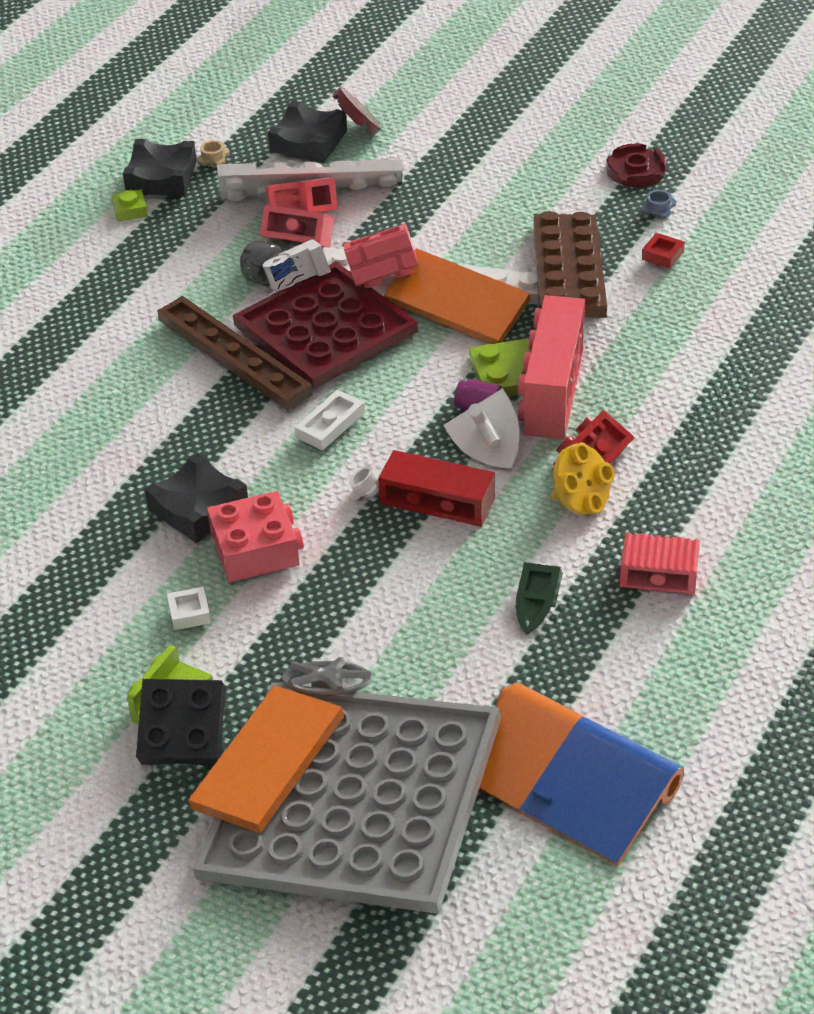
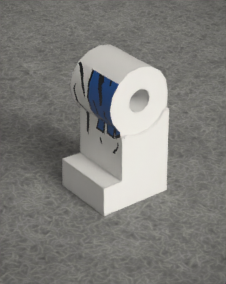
[263,239,331,290]

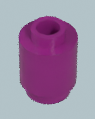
[454,379,507,413]

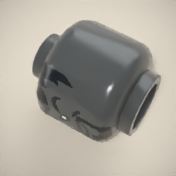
[240,240,284,285]

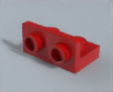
[553,409,635,466]

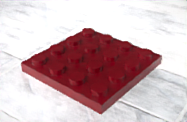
[233,262,418,389]

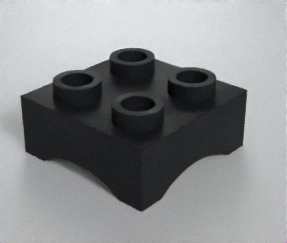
[268,100,347,163]
[123,139,197,197]
[144,452,248,543]
[136,679,226,767]

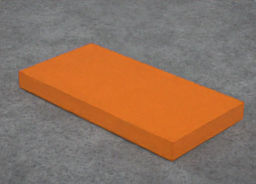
[384,248,531,344]
[188,685,344,834]

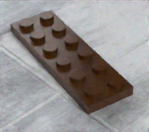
[533,211,608,318]

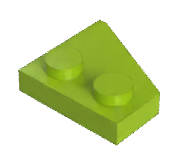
[469,338,532,397]

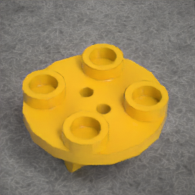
[550,443,615,515]

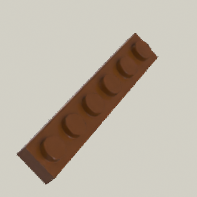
[157,296,313,411]

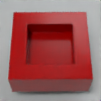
[641,233,685,269]

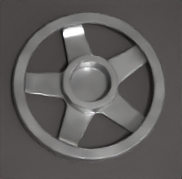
[282,657,371,696]

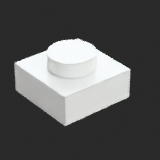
[166,587,211,630]

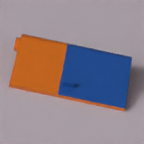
[479,682,684,866]

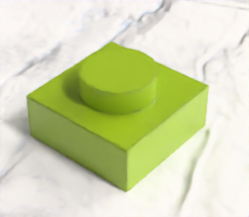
[112,189,148,222]

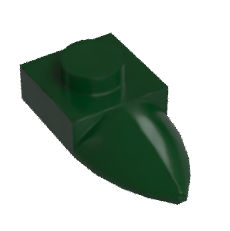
[515,562,563,635]

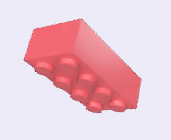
[518,295,585,440]

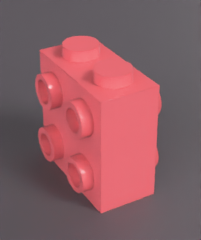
[207,491,304,583]

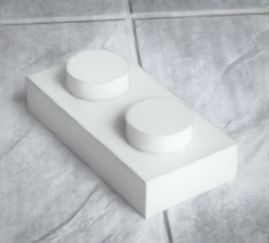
[294,390,365,451]

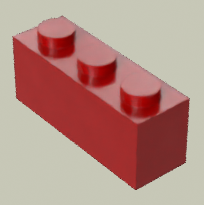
[378,450,495,527]

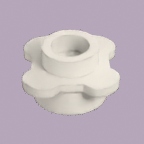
[349,466,383,501]

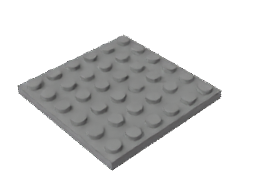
[193,682,501,914]

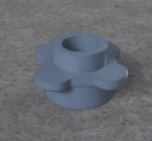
[641,190,676,218]

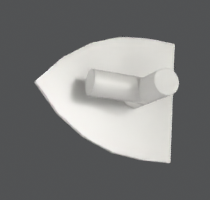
[443,388,520,470]

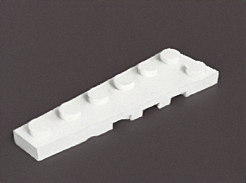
[217,159,403,201]

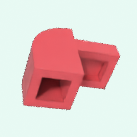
[265,178,338,212]

